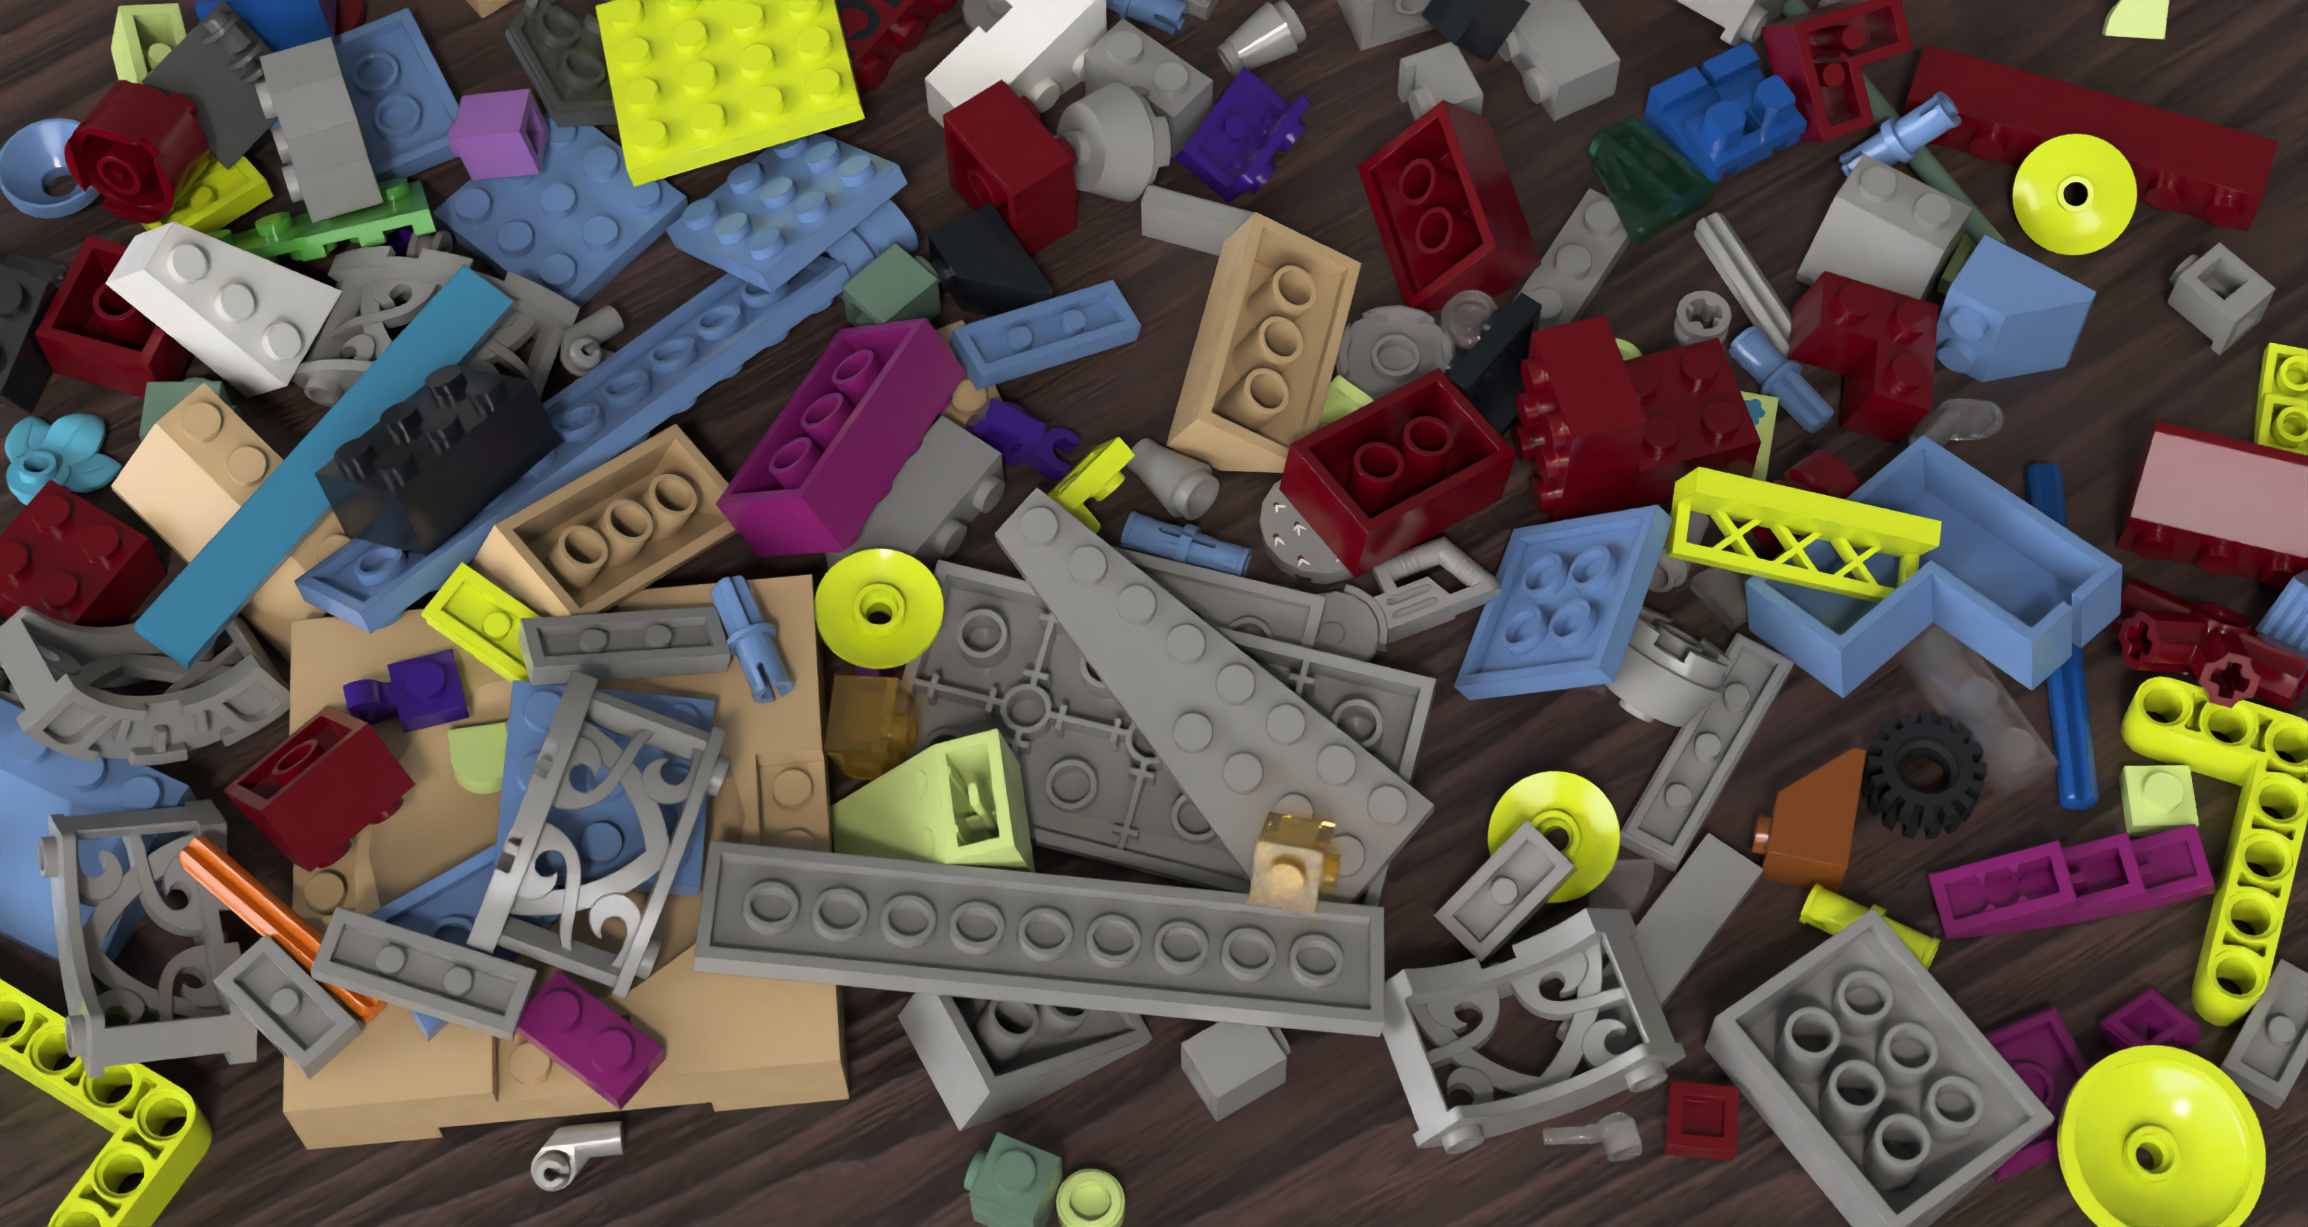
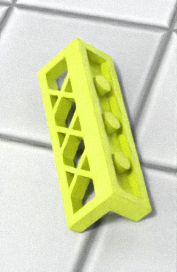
[1666,467,1942,603]

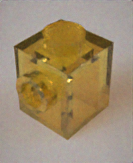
[824,675,918,780]
[1248,812,1342,915]

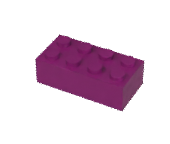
[716,318,967,557]

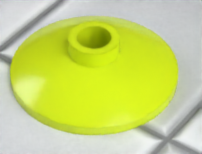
[2012,134,2137,255]
[814,548,944,669]
[1488,771,1621,903]

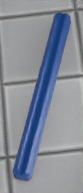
[2024,463,2099,811]

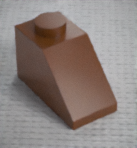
[1751,747,1866,894]

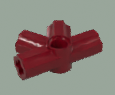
[2110,579,2308,711]

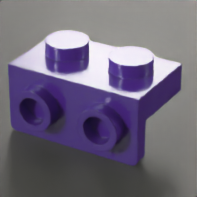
[1174,66,1311,203]

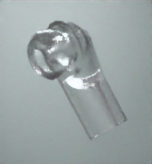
[1908,399,2004,447]

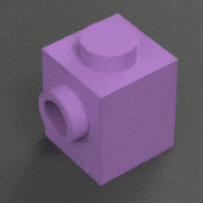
[449,89,550,181]

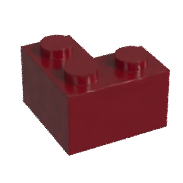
[1761,0,1913,142]
[1788,271,1938,444]

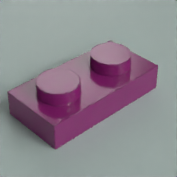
[517,971,666,1111]

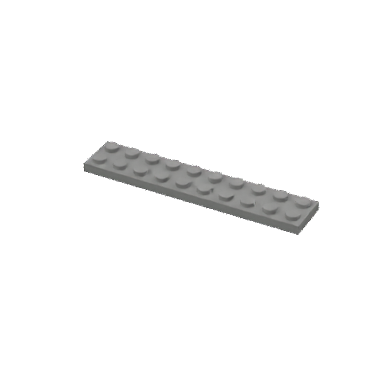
[694,841,1385,1037]

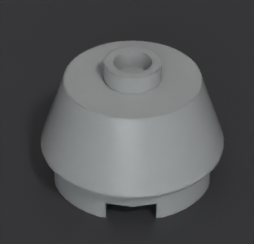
[1057,82,1171,202]
[1604,607,1731,727]

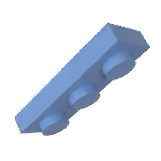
[949,280,1142,391]

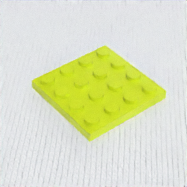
[596,0,865,187]

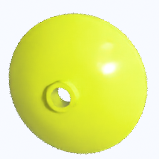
[2057,1045,2266,1227]

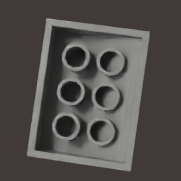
[1704,908,2055,1227]

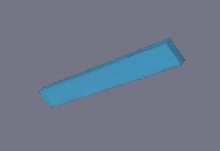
[135,264,514,670]

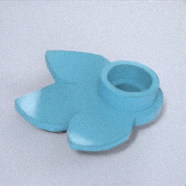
[4,413,122,505]

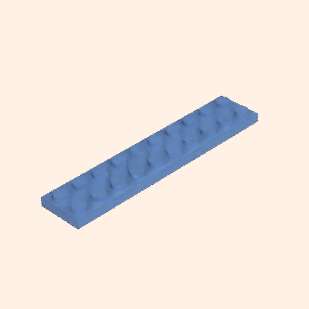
[294,256,851,634]

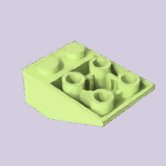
[831,728,1035,873]

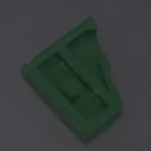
[1587,114,1718,247]

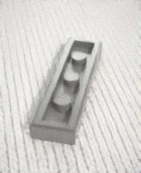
[1620,633,1794,874]
[1556,833,1764,1055]

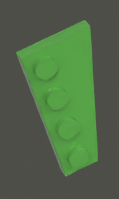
[206,178,436,264]

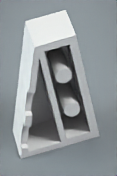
[925,0,1107,128]
[105,221,342,398]

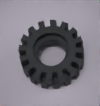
[1860,711,1987,840]

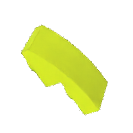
[2254,343,2308,456]

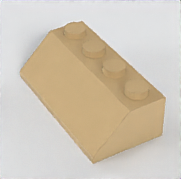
[1166,212,1362,473]
[111,382,354,664]
[469,424,738,617]

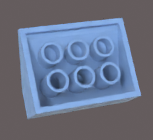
[0,698,197,962]

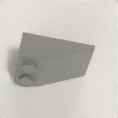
[898,993,1153,1131]

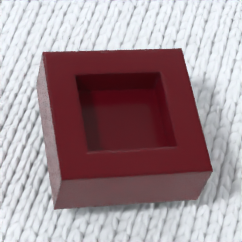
[1665,1080,1739,1161]

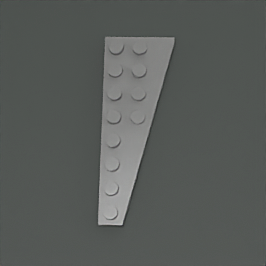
[994,487,1434,904]

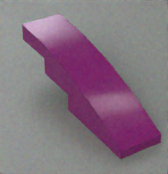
[1928,824,2216,940]

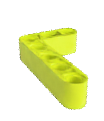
[2121,676,2308,1027]
[0,979,212,1227]

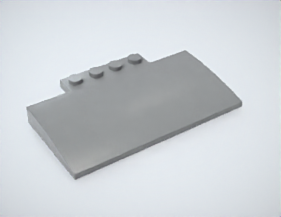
[871,546,1436,907]

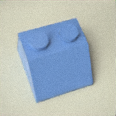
[1935,235,2097,382]

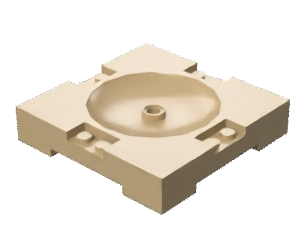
[283,574,850,1150]

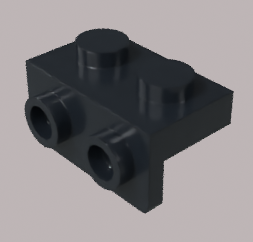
[1444,292,1542,437]

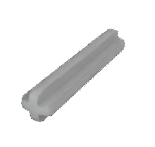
[1694,212,1793,361]

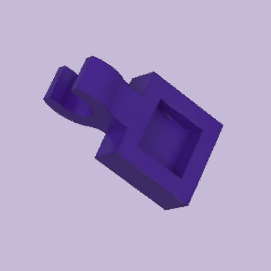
[964,398,1081,481]
[343,649,469,733]

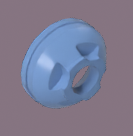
[0,118,100,219]

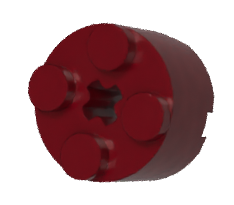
[64,80,211,224]

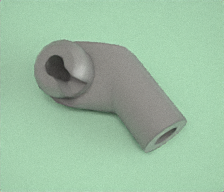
[560,305,624,377]
[531,1121,625,1191]

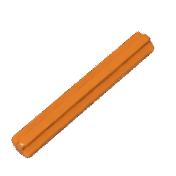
[178,836,388,1022]

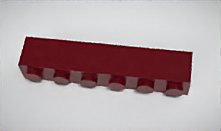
[1902,44,2278,232]

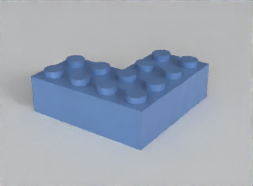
[1745,435,2122,698]

